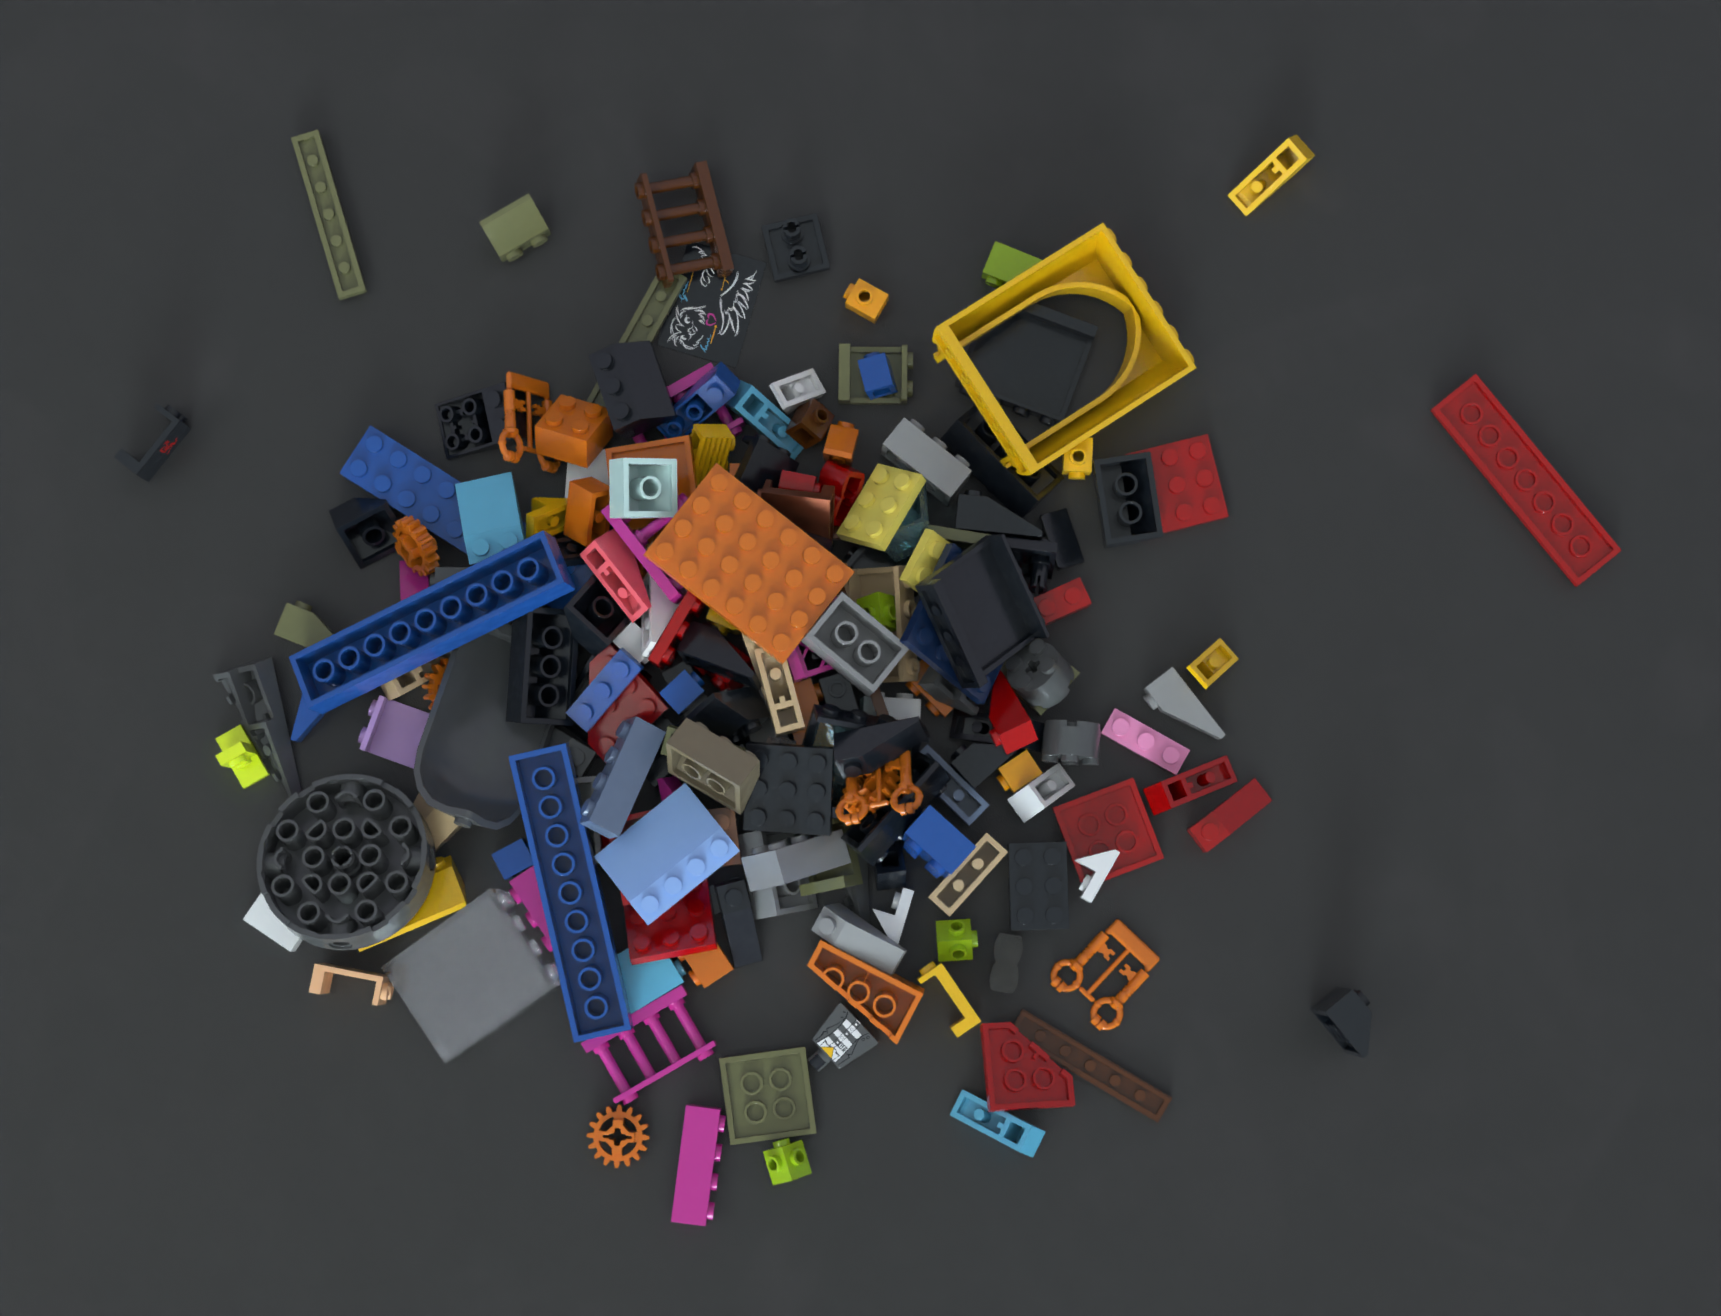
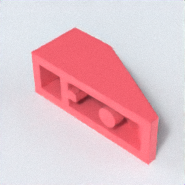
[579,529,652,623]

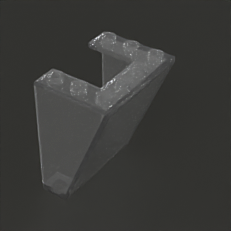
[381,888,561,1064]

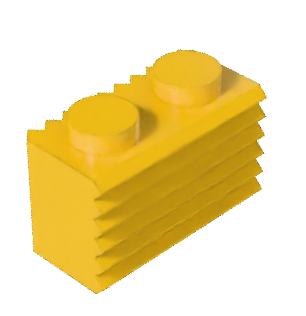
[690,424,735,486]

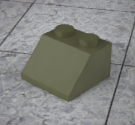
[479,193,551,263]

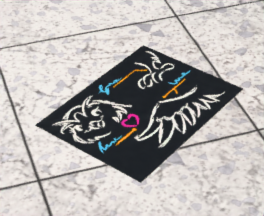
[657,243,767,368]

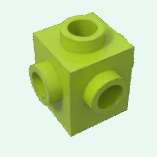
[856,592,896,632]
[936,919,978,962]
[763,1137,812,1185]

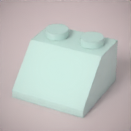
[609,458,678,519]

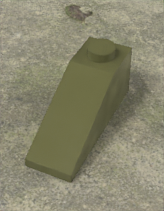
[274,600,334,648]

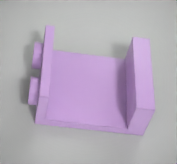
[358,695,430,769]

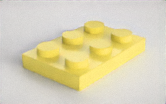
[836,463,926,551]
[899,528,949,592]

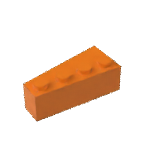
[807,937,925,1045]

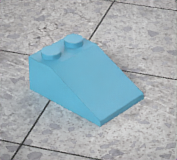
[455,472,526,566]

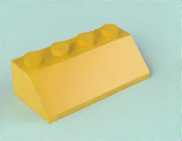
[358,855,468,952]

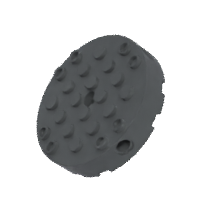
[256,774,436,950]

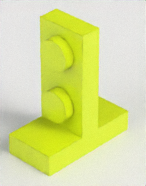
[215,724,270,789]

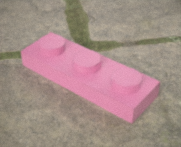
[1101,708,1190,775]

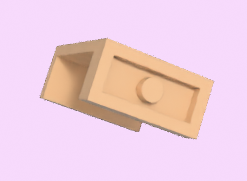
[309,963,394,1006]

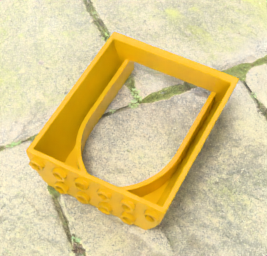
[932,223,1197,475]

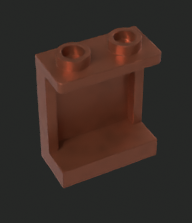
[757,479,835,540]

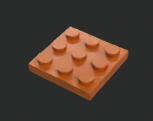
[605,435,697,532]

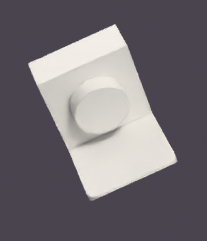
[769,368,826,414]
[1074,849,1120,903]
[873,888,914,944]

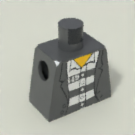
[807,1002,878,1072]

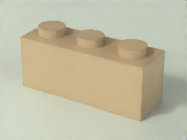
[928,833,1008,917]

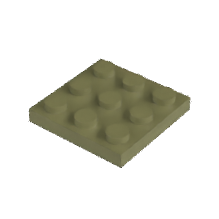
[719,1046,817,1145]

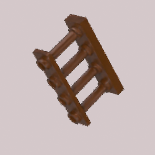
[634,160,734,288]

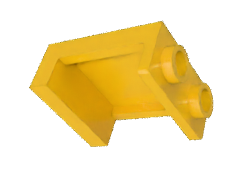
[917,961,981,1038]

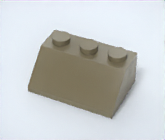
[666,717,760,815]

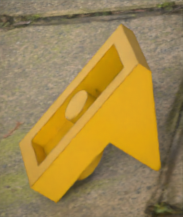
[526,497,568,538]
[1186,638,1239,689]

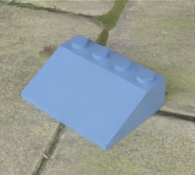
[594,783,740,925]

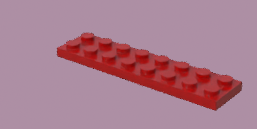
[1430,374,1622,587]

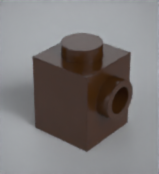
[785,398,835,449]

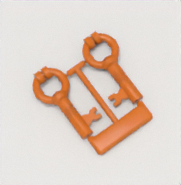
[498,371,561,473]
[835,750,924,826]
[1050,919,1160,1031]

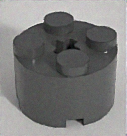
[1005,639,1074,709]
[1041,720,1101,766]

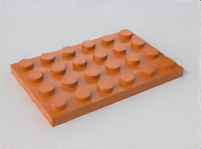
[643,463,855,664]

